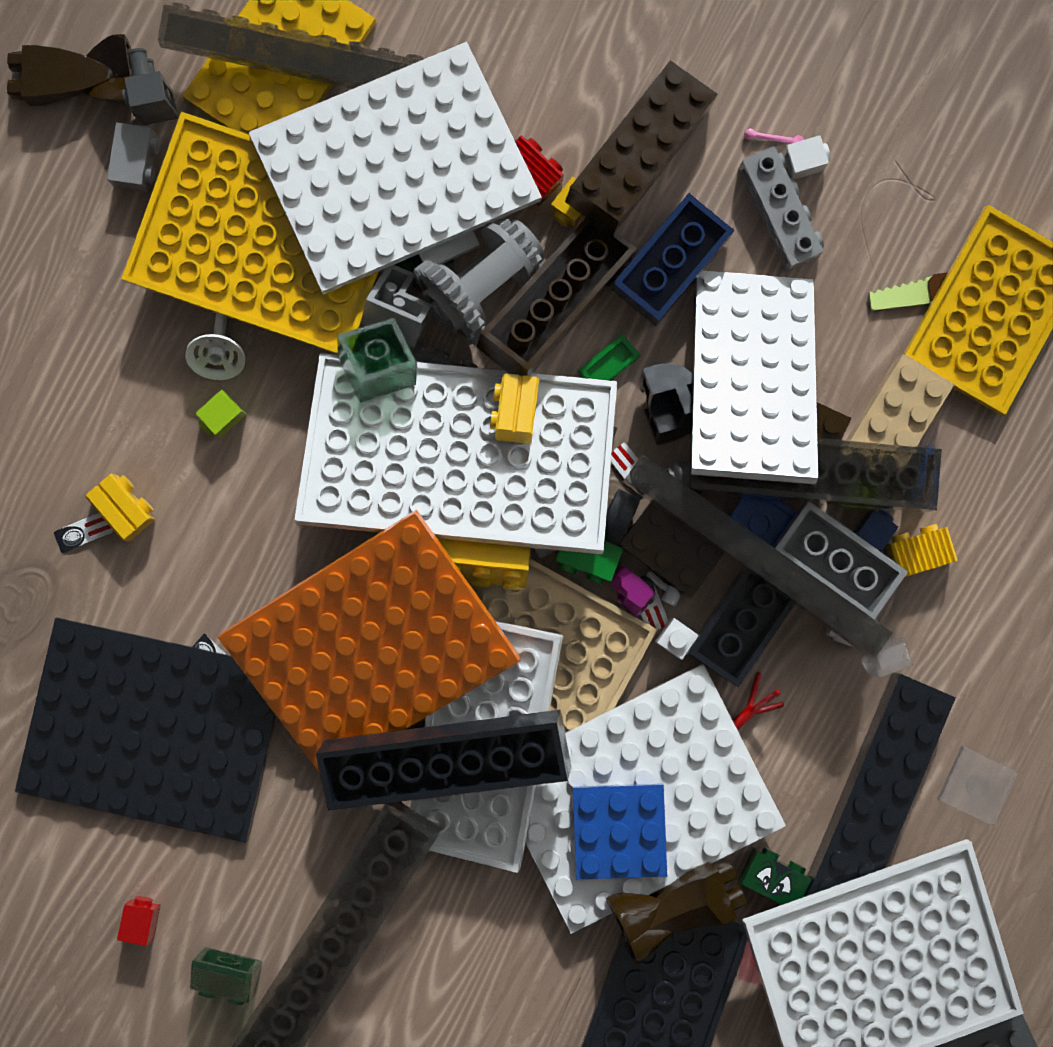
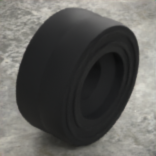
[604,489,640,546]

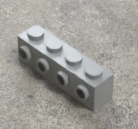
[738,146,824,272]

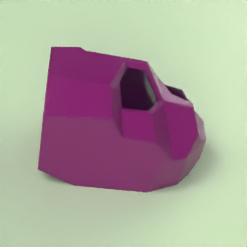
[611,566,656,617]

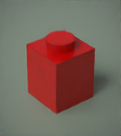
[117,896,160,946]

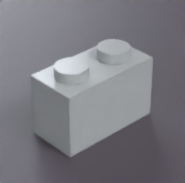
[107,122,160,192]

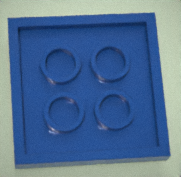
[573,783,668,880]

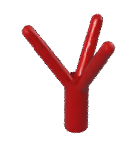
[732,672,784,730]

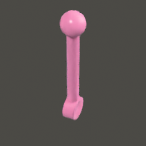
[744,128,804,144]

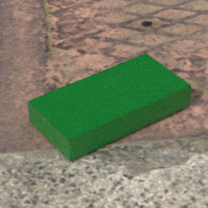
[577,334,641,381]

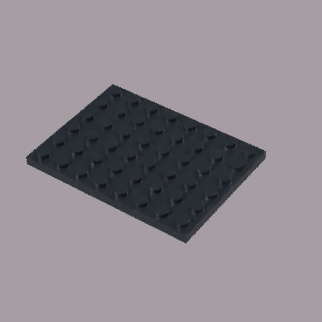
[15,617,276,843]

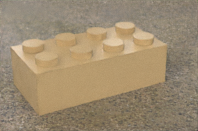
[836,353,955,488]

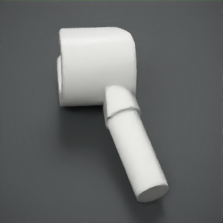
[646,570,680,606]

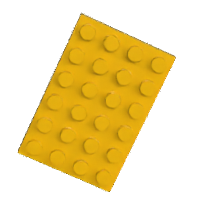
[182,0,377,135]
[904,205,1053,416]

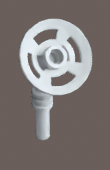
[185,313,245,380]

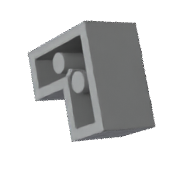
[361,265,432,347]

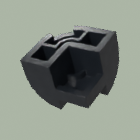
[640,363,693,445]

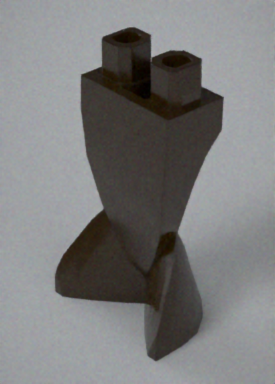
[7,34,133,106]
[606,861,747,965]

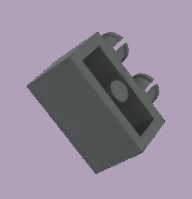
[122,48,178,125]

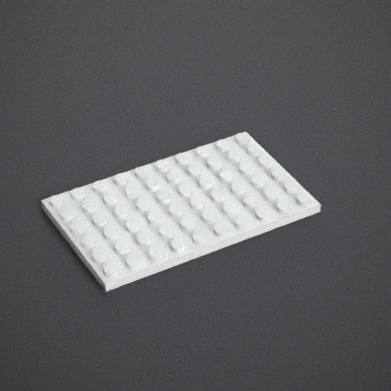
[294,353,617,554]

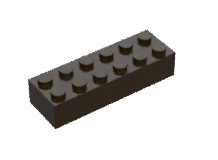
[565,60,718,236]
[476,218,637,376]

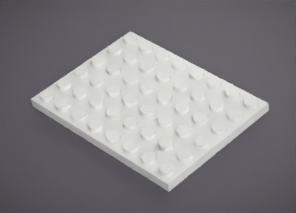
[249,42,542,295]
[525,664,786,934]
[742,839,1024,1047]

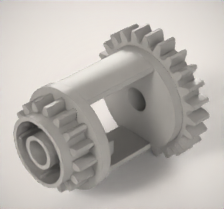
[413,218,545,346]

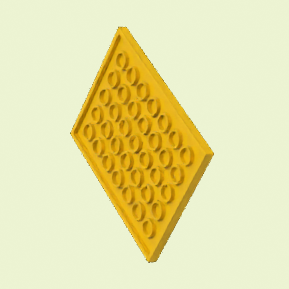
[121,112,380,357]

